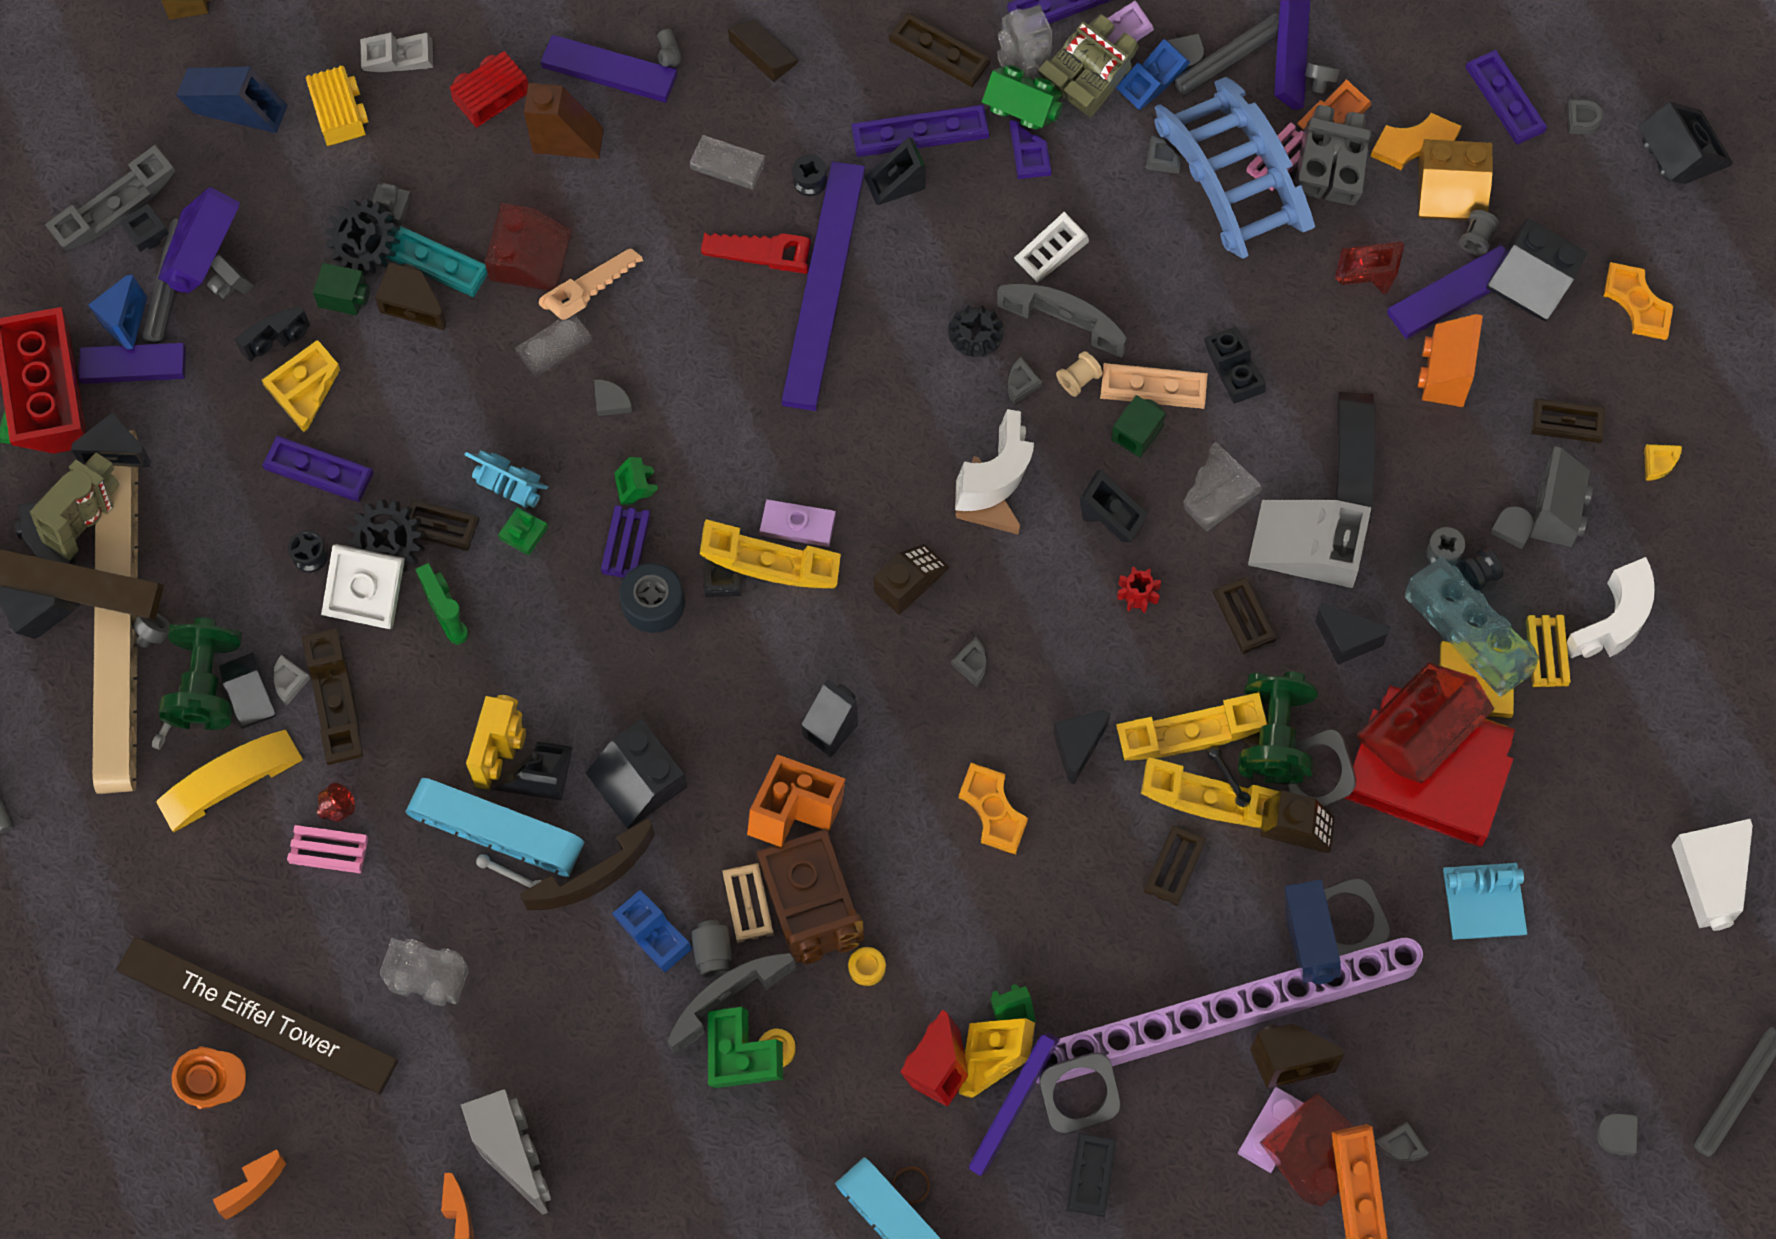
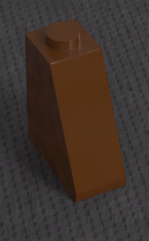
[524,83,604,159]

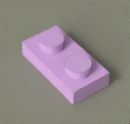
[1238,1087,1309,1173]

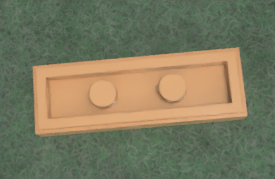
[1100,363,1208,409]

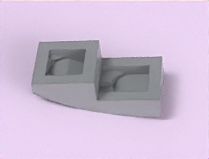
[360,32,433,72]

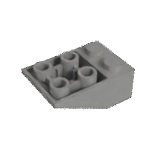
[1248,500,1371,588]
[461,1089,551,1215]

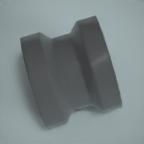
[1426,527,1465,570]

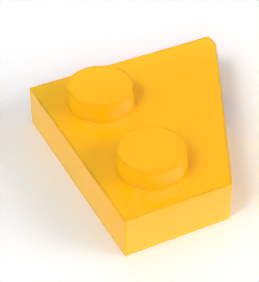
[262,340,340,432]
[959,1018,1035,1098]

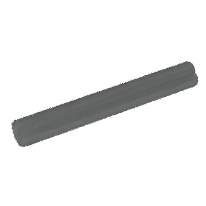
[1174,13,1279,95]
[143,218,179,344]
[1694,1027,1776,1157]

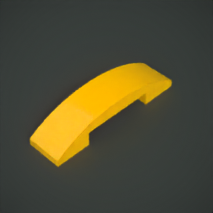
[700,519,841,588]
[1116,692,1267,760]
[156,729,303,833]
[1141,757,1280,828]

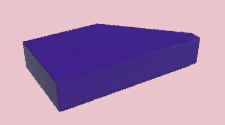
[1009,120,1051,179]

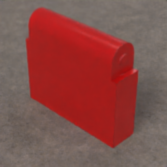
[1344,685,1515,848]

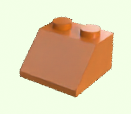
[1417,314,1483,407]

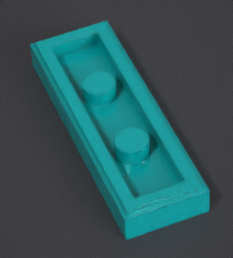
[385,226,490,298]

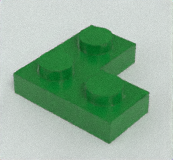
[708,1007,783,1088]

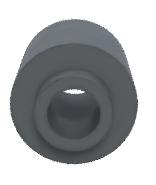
[691,920,733,978]

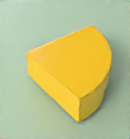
[1644,444,1682,481]

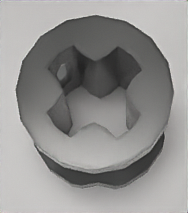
[1458,210,1499,256]

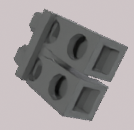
[1293,105,1371,206]

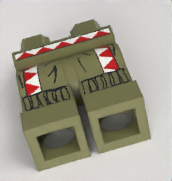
[1038,14,1139,118]
[30,453,120,561]

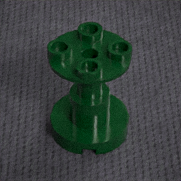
[159,617,242,730]
[1238,671,1318,785]

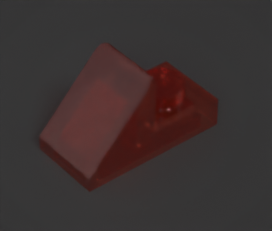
[1335,241,1405,294]

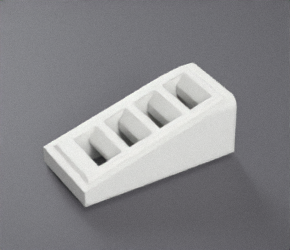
[1014,212,1089,283]

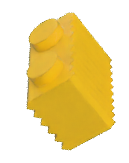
[305,65,369,146]

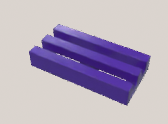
[601,505,651,578]

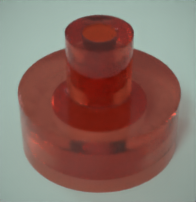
[316,783,355,822]

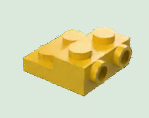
[466,695,526,790]

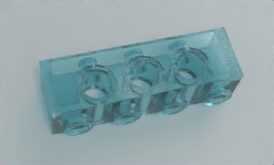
[1404,557,1539,697]

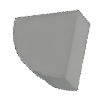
[274,655,310,705]

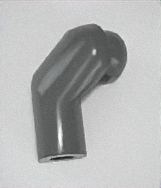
[657,29,682,67]

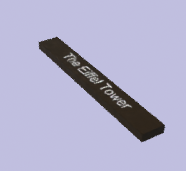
[116,937,398,1095]

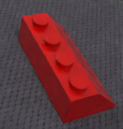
[0,307,86,454]

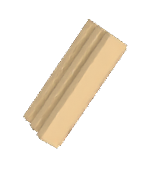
[722,863,774,943]

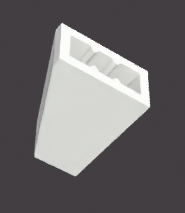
[1672,819,1753,931]

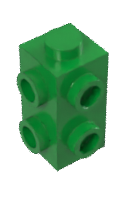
[982,65,1063,129]

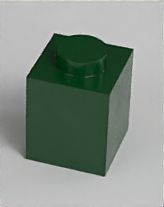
[313,263,370,316]
[1111,395,1166,458]

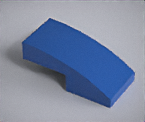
[1116,39,1191,110]
[612,890,692,973]

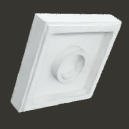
[321,544,405,629]

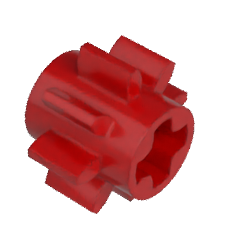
[1117,567,1161,613]

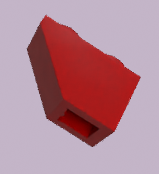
[900,1010,968,1107]

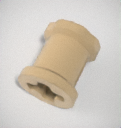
[1056,351,1103,397]

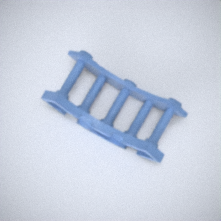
[1155,77,1315,259]

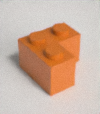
[747,754,846,847]

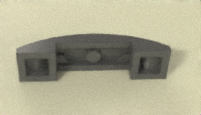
[45,145,175,251]
[997,284,1127,358]
[667,953,796,1056]

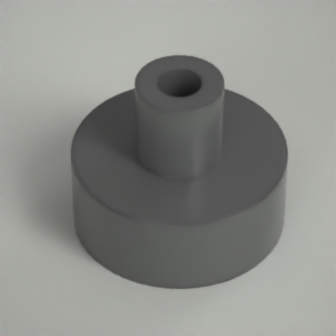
[1305,62,1340,94]
[132,613,171,648]

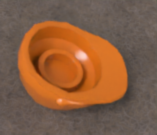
[171,1046,246,1109]

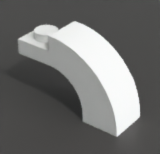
[955,409,1034,511]
[1567,557,1655,658]

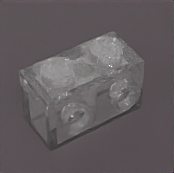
[997,5,1052,77]
[379,938,469,1006]

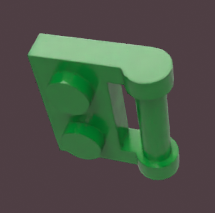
[415,563,469,645]

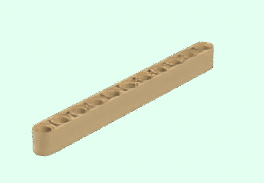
[92,430,138,794]

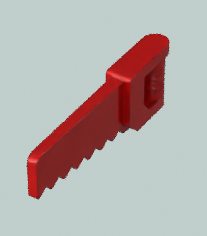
[701,233,811,274]

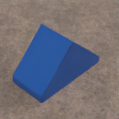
[88,275,147,349]

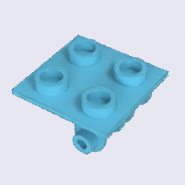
[465,450,548,508]
[1443,863,1527,940]

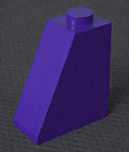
[158,187,240,294]

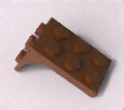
[756,829,864,964]

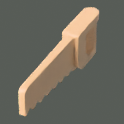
[539,249,643,320]

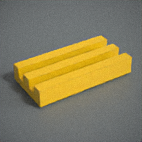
[1526,615,1571,687]

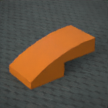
[1297,79,1372,131]
[212,1149,286,1220]
[441,1173,474,1239]

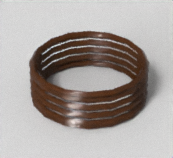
[893,1166,930,1205]

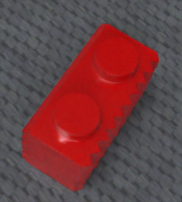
[449,51,528,128]

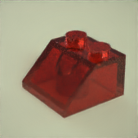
[485,203,571,291]
[1259,1093,1378,1207]

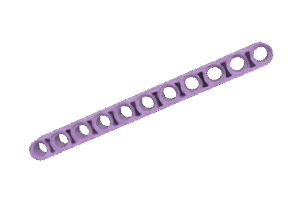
[1036,938,1423,1084]

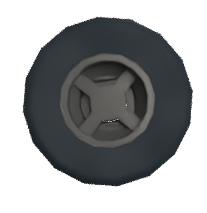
[619,563,685,633]

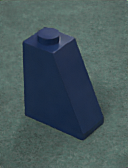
[176,66,288,133]
[1284,879,1341,984]

